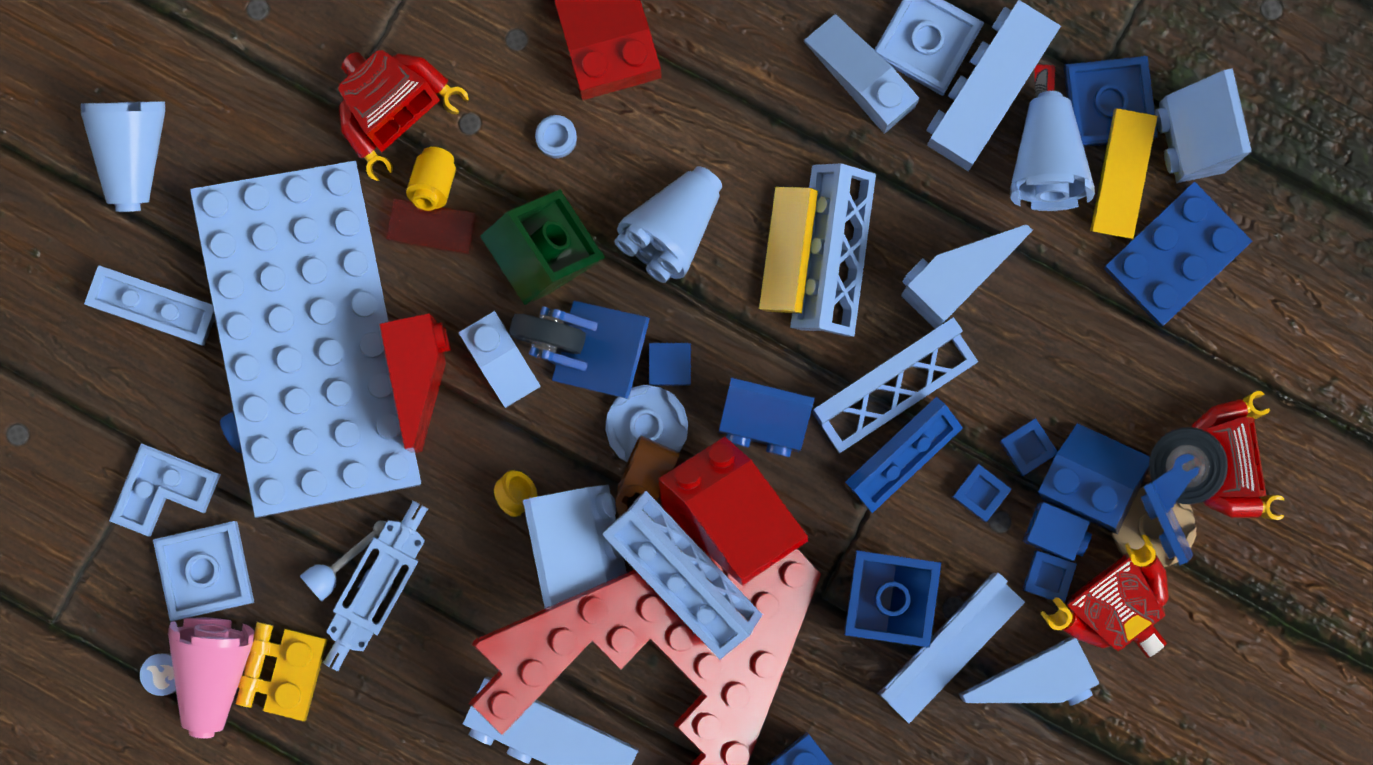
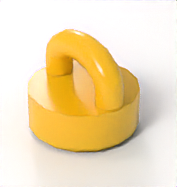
[494,470,537,517]

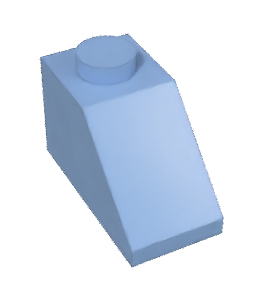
[459,311,541,408]

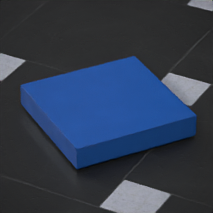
[1064,56,1158,147]

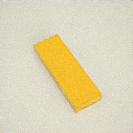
[1090,108,1158,239]
[759,187,818,314]

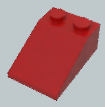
[554,0,661,100]
[379,313,451,453]
[659,437,808,585]

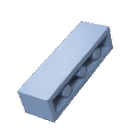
[926,0,1061,171]
[463,677,639,765]

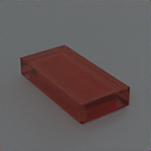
[387,199,477,255]

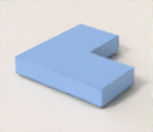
[109,443,221,537]

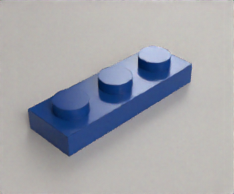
[845,397,963,513]

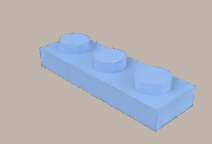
[84,265,215,346]

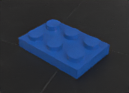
[1103,182,1252,328]

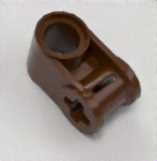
[615,435,679,516]

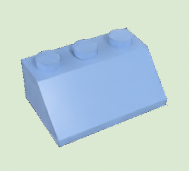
[523,485,627,609]

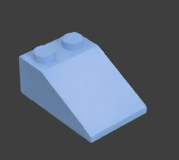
[1155,68,1252,183]
[901,224,1033,329]

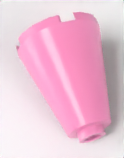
[168,617,254,738]

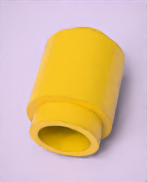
[406,147,456,211]

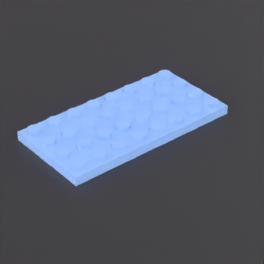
[190,161,421,518]

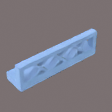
[790,163,876,337]
[812,317,978,454]
[602,491,762,659]
[877,573,1025,723]

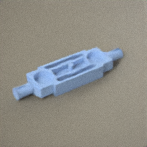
[323,500,428,671]

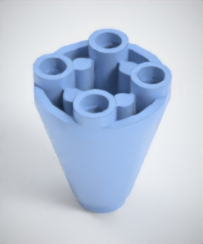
[614,166,722,283]

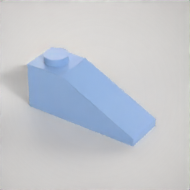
[804,14,919,134]
[959,637,1100,706]

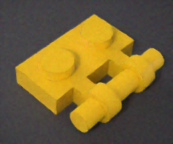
[235,622,328,721]

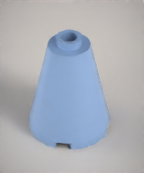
[1010,91,1095,211]
[80,101,166,212]

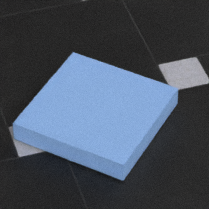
[874,0,984,96]
[153,521,254,621]

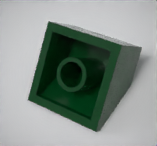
[480,189,605,305]

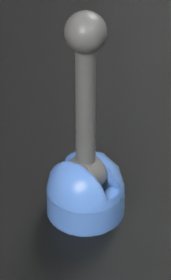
[300,520,386,601]

